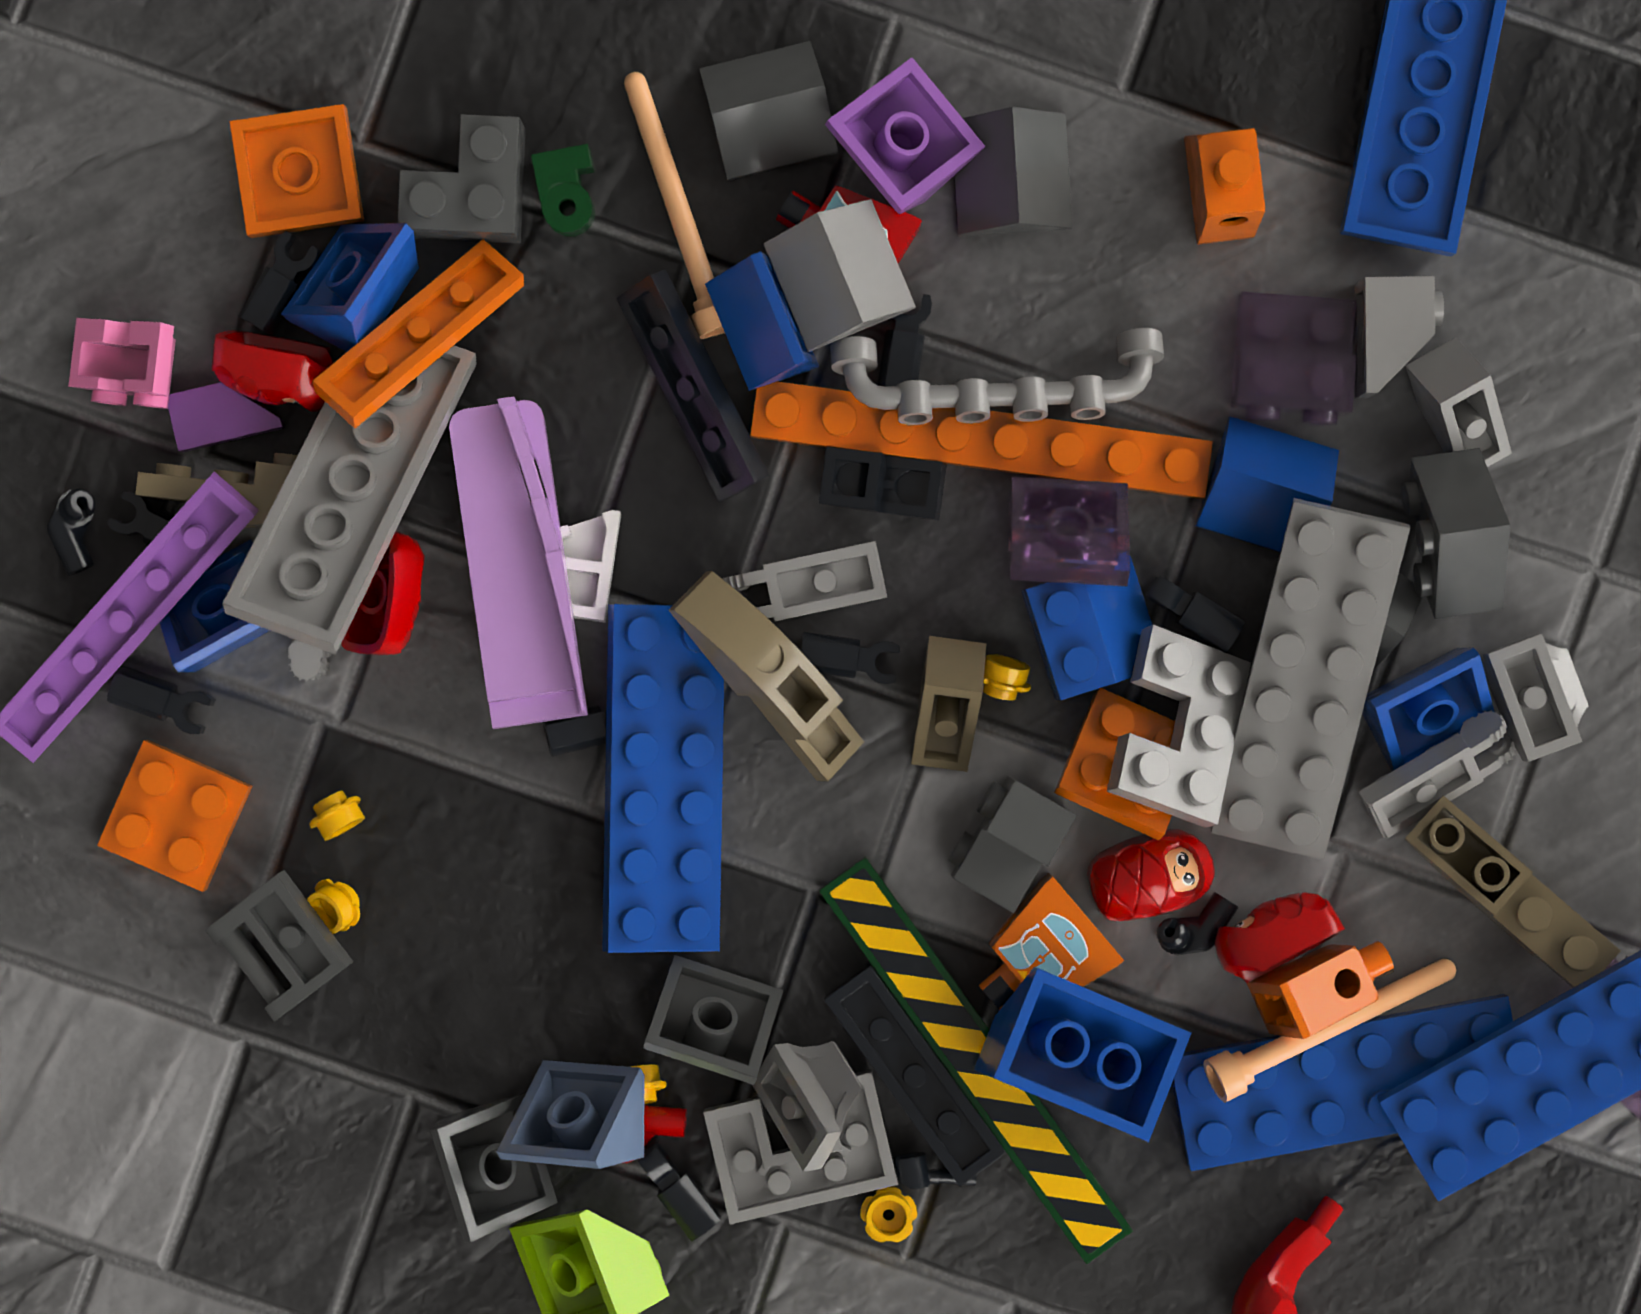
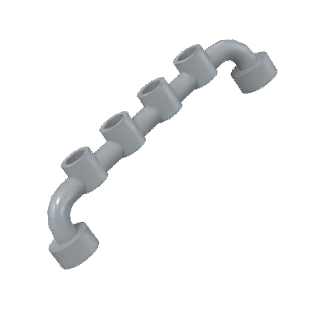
[830,328,1164,425]

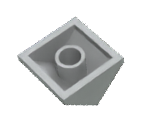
[763,199,916,352]

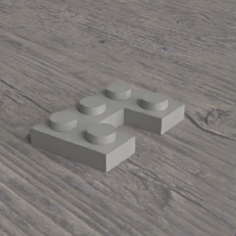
[1107,625,1251,828]
[703,1070,898,1224]

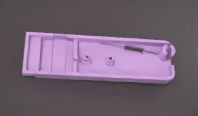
[449,396,588,729]

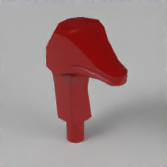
[1231,1196,1344,1314]

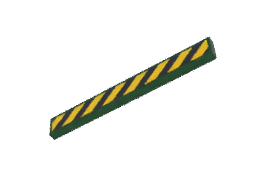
[819,856,1133,1264]

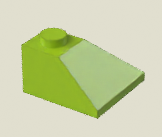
[509,1210,669,1314]

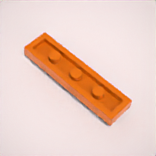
[313,239,524,428]

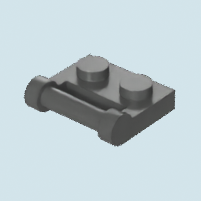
[205,870,353,1022]

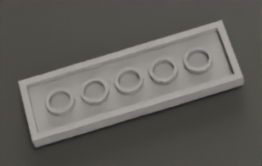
[223,320,476,655]
[1211,498,1410,860]

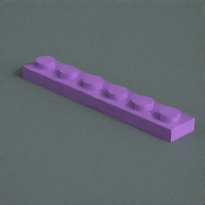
[0,472,259,763]

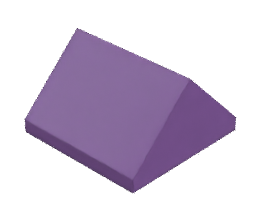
[825,57,985,214]

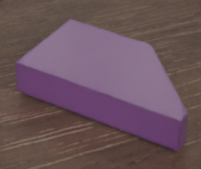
[168,382,285,453]

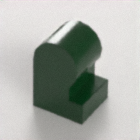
[531,144,595,237]

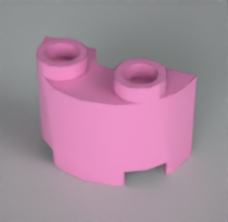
[68,318,176,409]

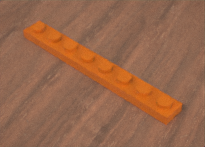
[750,381,1213,499]

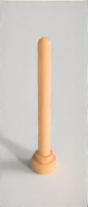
[624,72,725,339]
[1204,959,1456,1103]

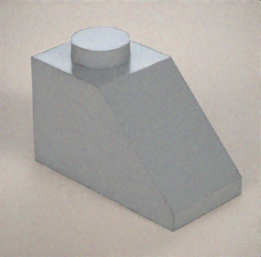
[1355,276,1444,398]
[1405,337,1512,467]

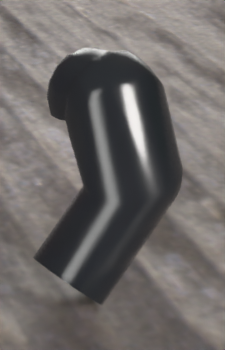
[47,488,96,576]
[1157,892,1239,955]

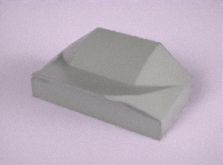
[1483,634,1589,762]
[752,1041,863,1172]

